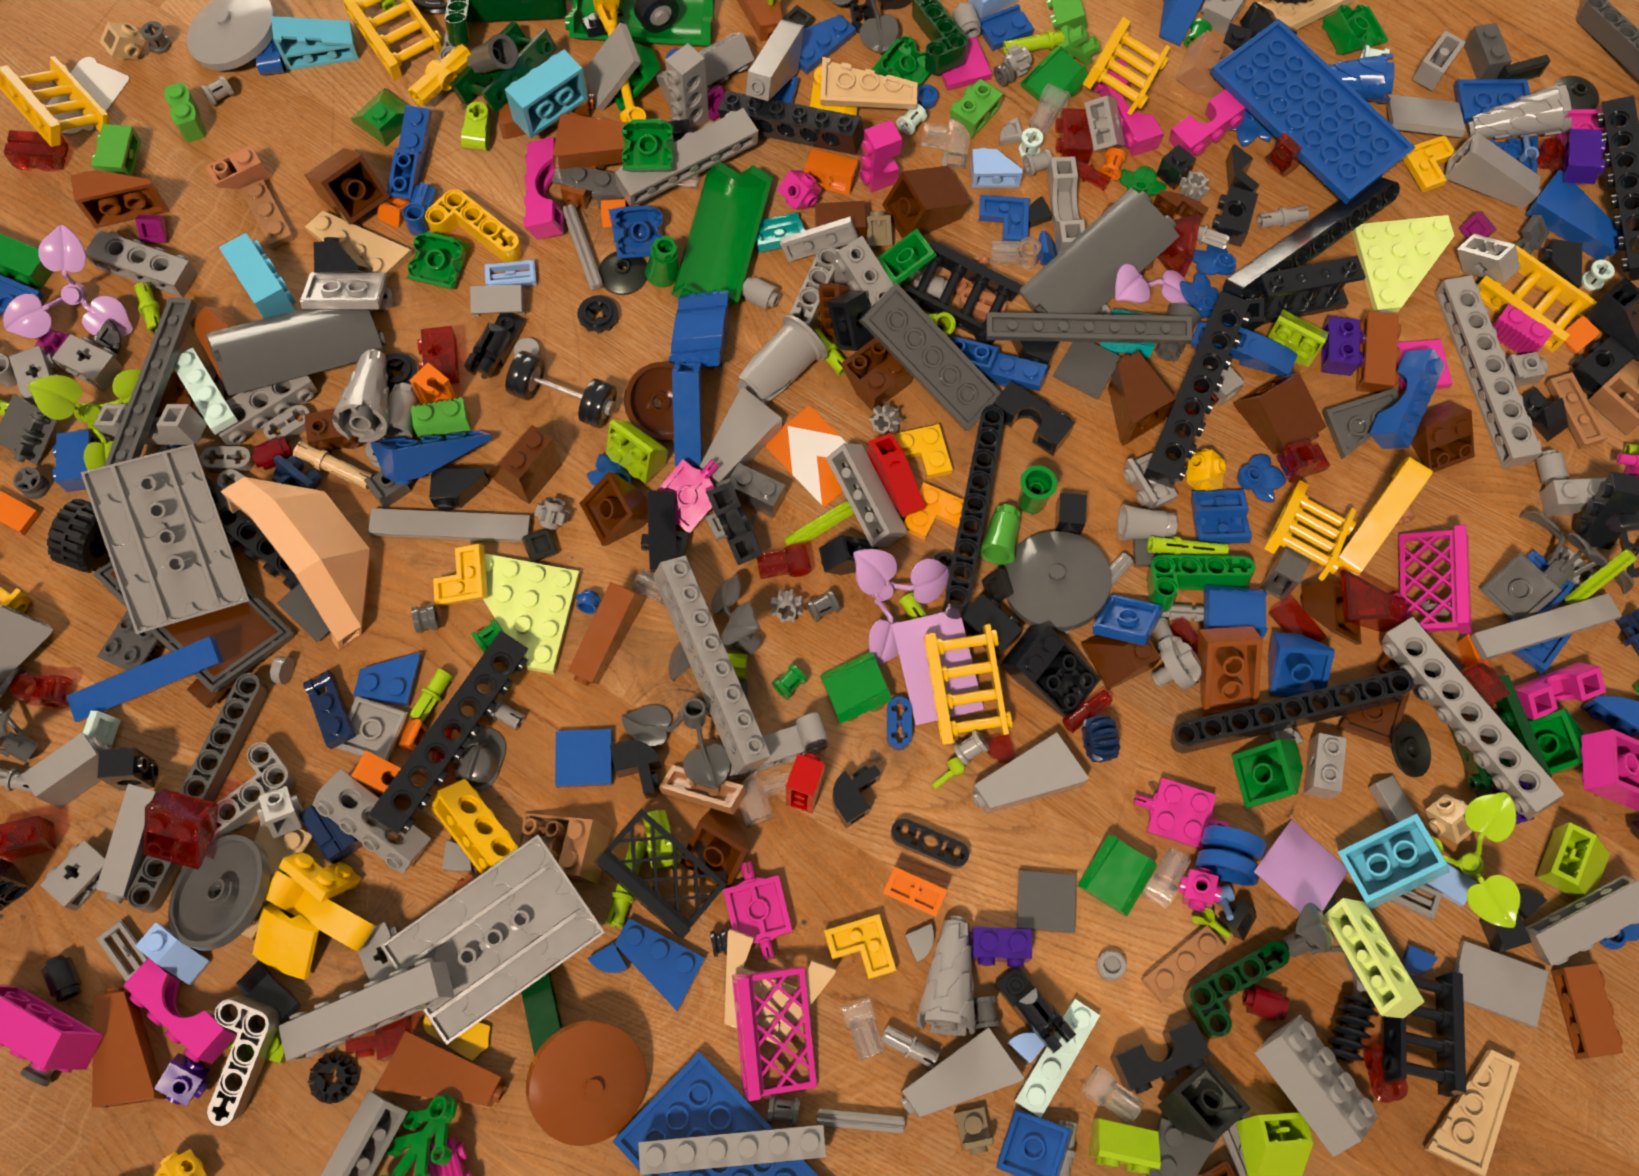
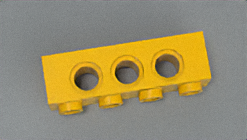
[431,779,518,874]

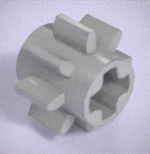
[1002,44,1032,77]
[1179,171,1210,202]
[869,402,903,436]
[534,497,570,529]
[770,589,803,623]

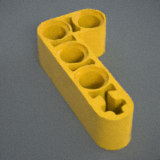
[425,189,523,262]
[265,871,376,953]

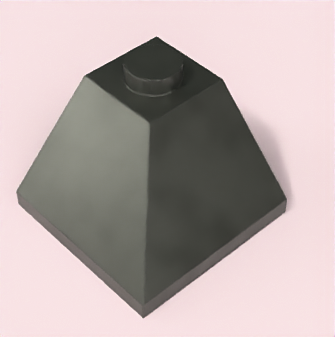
[1157,1060,1251,1143]

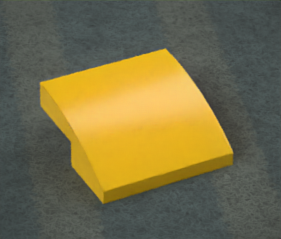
[252,903,319,980]

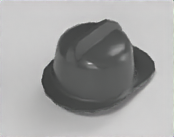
[453,728,506,792]

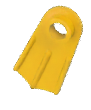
[423,1016,491,1061]

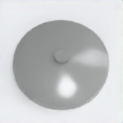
[187,0,278,71]

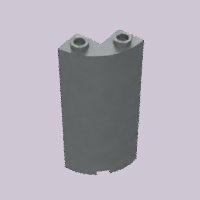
[1019,188,1180,314]
[205,309,386,396]

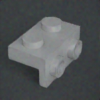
[1123,453,1178,510]

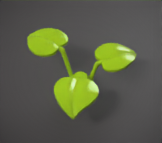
[27,369,141,470]
[1428,792,1521,928]

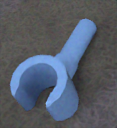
[1519,135,1539,163]
[1217,885,1235,920]

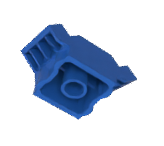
[669,290,730,368]

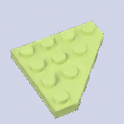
[1351,215,1454,313]
[483,554,580,674]

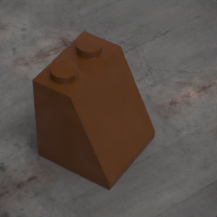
[304,148,390,225]
[882,166,971,239]
[1108,351,1176,446]
[1233,373,1326,455]
[487,425,562,504]

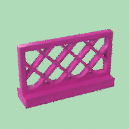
[1399,525,1472,634]
[732,966,817,1101]

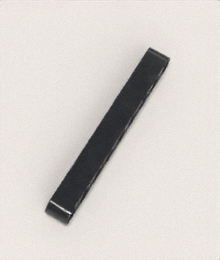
[1223,177,1400,300]
[943,406,1004,619]
[1170,670,1414,753]

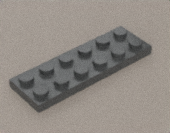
[859,283,1001,431]

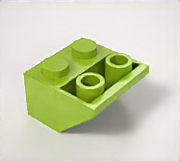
[1267,310,1329,368]
[606,420,668,484]
[1536,822,1610,899]
[1236,1112,1314,1176]
[1088,1118,1161,1175]

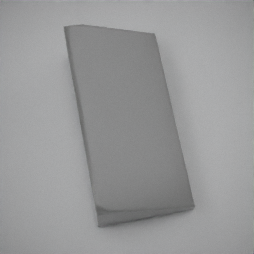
[1368,776,1416,826]

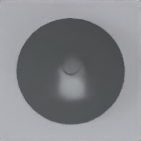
[1004,531,1111,632]
[168,835,270,951]

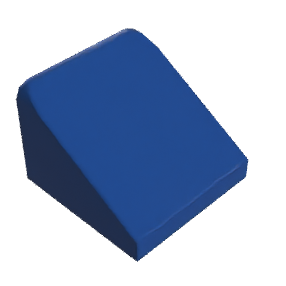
[1037,231,1057,266]

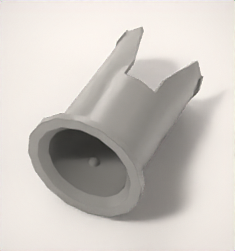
[736,314,827,404]

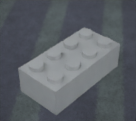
[1255,1015,1379,1157]

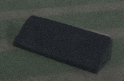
[647,490,677,573]

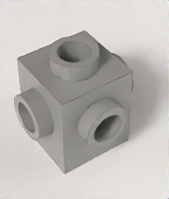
[257,786,302,838]

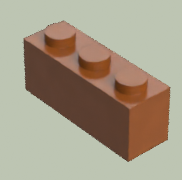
[1356,311,1401,393]
[1551,963,1623,1060]

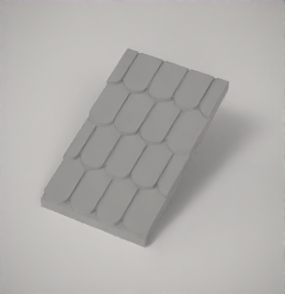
[80,444,249,634]
[380,835,605,1045]

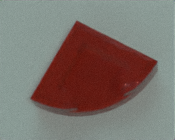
[985,734,1015,763]

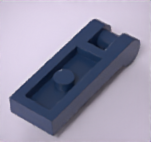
[303,670,356,749]

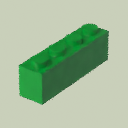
[0,234,53,289]

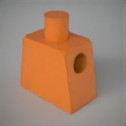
[351,750,420,802]

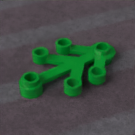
[380,1095,457,1176]

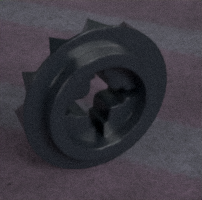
[577,295,618,334]
[386,353,417,390]
[307,1054,357,1104]

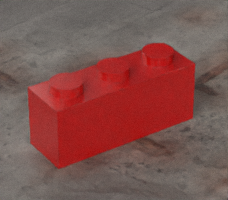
[786,753,825,814]

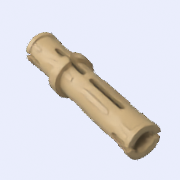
[293,441,374,490]

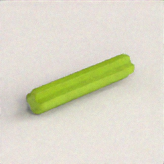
[785,501,854,551]
[1564,549,1637,605]

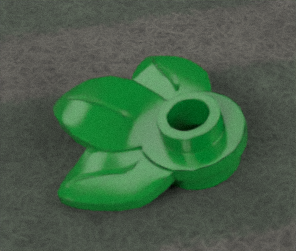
[1119,166,1166,197]

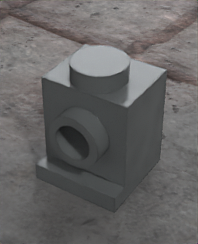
[364,471,411,509]

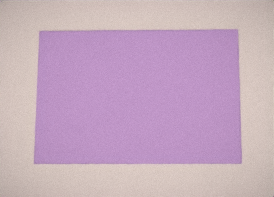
[892,612,984,725]
[1254,819,1348,913]

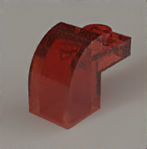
[1265,132,1302,177]
[1277,440,1331,483]
[1460,662,1510,706]
[345,1015,412,1062]

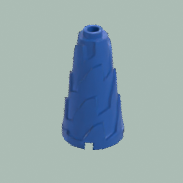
[1329,53,1394,103]

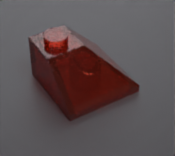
[1157,214,1201,278]
[1341,569,1407,632]

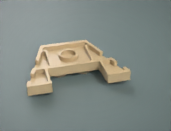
[724,929,836,1044]

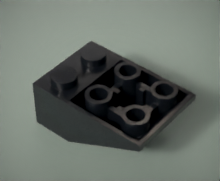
[1585,277,1639,361]
[1000,625,1101,720]

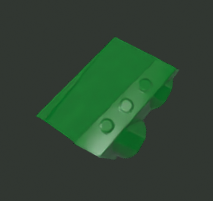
[1322,5,1388,55]
[871,36,930,89]
[1020,46,1088,113]
[622,119,674,172]
[406,232,470,290]
[820,652,892,724]
[1078,835,1158,917]

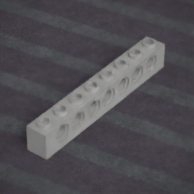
[1435,275,1542,469]
[653,555,771,775]
[1381,617,1564,820]

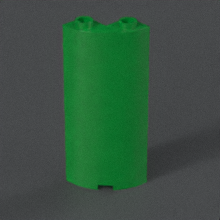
[565,0,715,46]
[671,162,773,306]

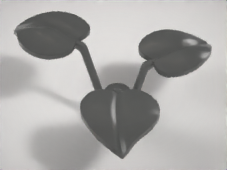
[829,0,899,54]
[1520,511,1634,594]
[669,573,761,681]
[0,667,39,763]
[622,679,749,789]
[1283,894,1363,985]

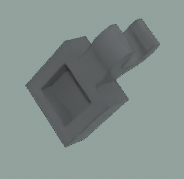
[1514,215,1549,254]

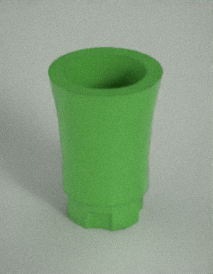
[979,504,1020,565]

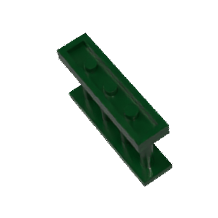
[449,22,558,112]
[1443,675,1552,798]

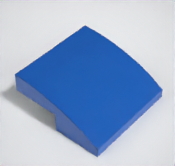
[1191,490,1252,544]

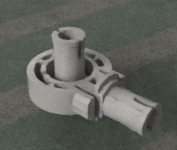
[1151,618,1202,690]

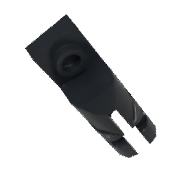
[464,313,525,379]
[994,967,1077,1054]

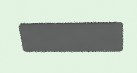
[552,167,623,197]

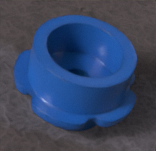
[576,590,601,614]

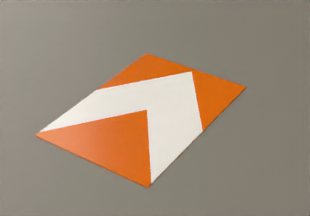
[765,405,847,507]

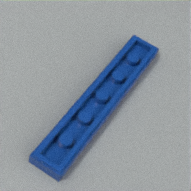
[66,636,224,722]

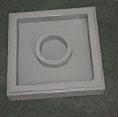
[335,696,410,762]

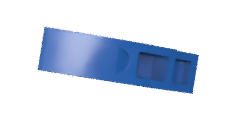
[387,105,432,200]
[1191,321,1298,376]
[950,336,1048,391]
[1581,696,1639,737]

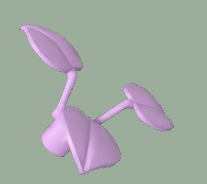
[3,225,133,338]
[1115,264,1192,306]
[853,549,949,665]

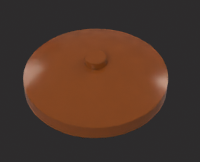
[526,1020,646,1146]

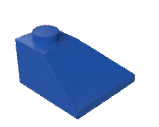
[1268,632,1335,696]

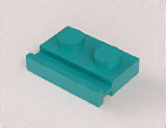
[755,212,805,253]

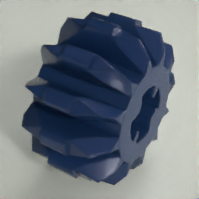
[1081,715,1120,763]

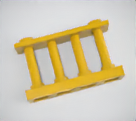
[342,0,443,81]
[1083,17,1170,115]
[0,56,109,147]
[1478,244,1597,353]
[1264,480,1357,581]
[923,624,1012,745]

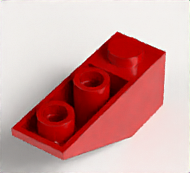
[867,433,926,518]

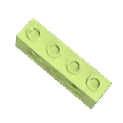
[1324,898,1425,1018]

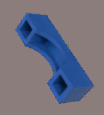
[1369,349,1445,449]

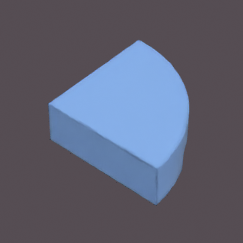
[1006,1033,1045,1064]

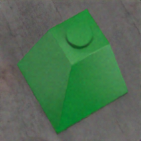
[614,42,660,111]
[351,88,409,147]
[877,228,937,288]
[1529,709,1585,775]
[1231,739,1303,809]

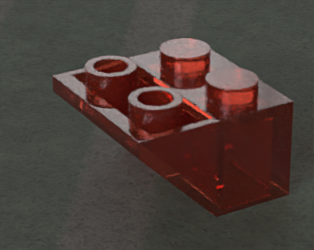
[144,789,218,870]

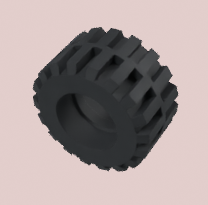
[47,499,109,573]

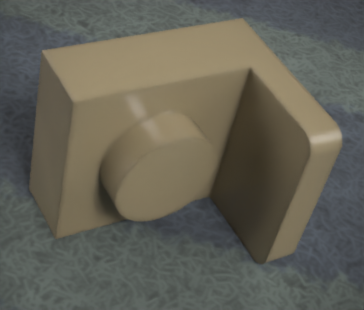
[866,211,892,247]
[954,1107,994,1155]

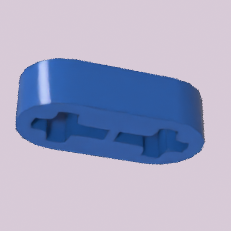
[886,696,912,751]

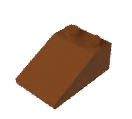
[71,170,169,228]
[1197,626,1263,717]

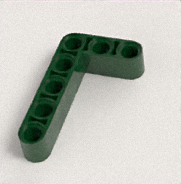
[444,0,567,45]

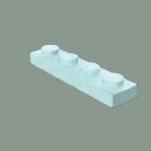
[174,347,238,435]
[1014,999,1100,1118]

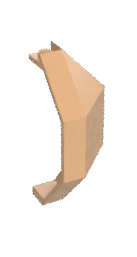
[221,477,370,650]

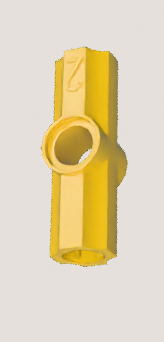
[408,44,471,106]

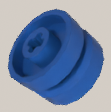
[1195,825,1267,886]

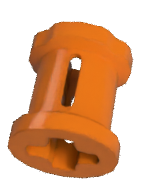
[1099,148,1126,181]

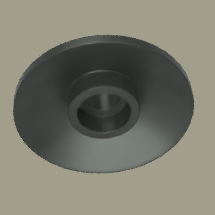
[1554,76,1599,109]
[599,251,647,295]
[1392,722,1431,777]

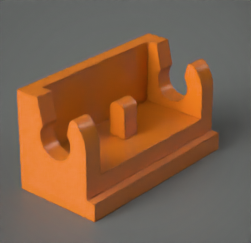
[804,148,858,196]
[409,363,457,405]
[883,866,947,917]

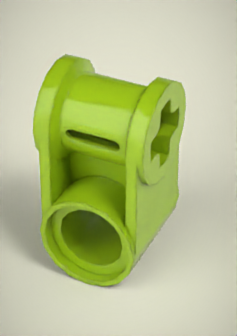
[461,101,491,151]

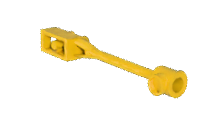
[593,0,646,122]

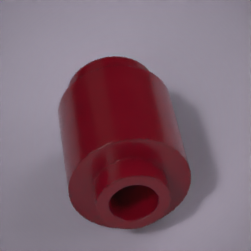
[251,436,293,471]
[1242,984,1289,1021]

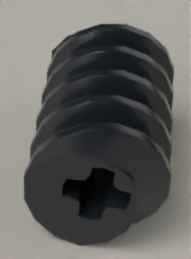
[1328,995,1379,1063]

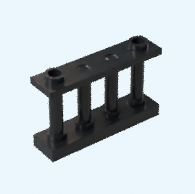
[906,240,1022,344]
[1260,255,1366,324]
[1382,959,1467,1097]

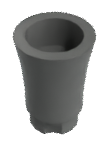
[467,34,518,74]
[1155,303,1201,362]

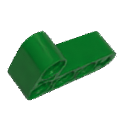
[1146,555,1256,612]

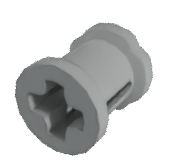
[201,75,235,106]
[1023,148,1053,176]
[953,730,990,766]

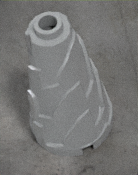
[1467,83,1572,139]
[332,349,389,442]
[916,916,976,1036]

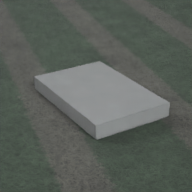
[583,23,641,110]
[1386,94,1466,137]
[300,273,388,309]
[1454,941,1549,1028]

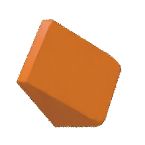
[378,197,410,227]
[601,199,626,228]
[1564,316,1601,354]
[397,719,427,752]

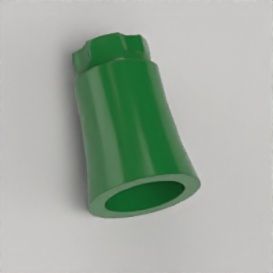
[645,235,679,287]
[1018,465,1058,515]

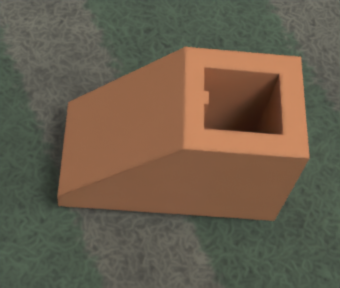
[205,145,270,190]

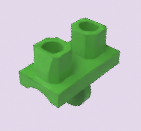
[1058,25,1101,66]

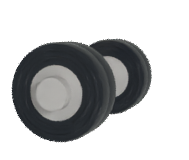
[634,0,679,33]
[505,351,617,428]

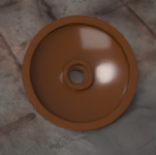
[624,362,674,440]

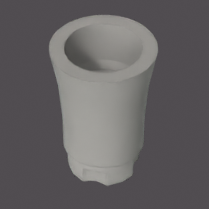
[383,383,418,440]
[1117,504,1178,541]

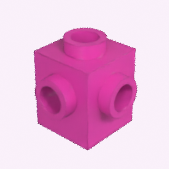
[777,170,822,210]
[1178,867,1222,912]

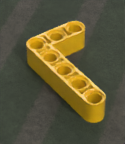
[1338,457,1433,579]

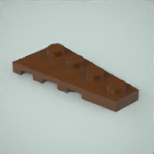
[1337,649,1418,748]

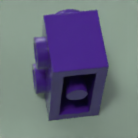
[1563,128,1606,184]
[1321,316,1363,376]
[970,927,1032,967]

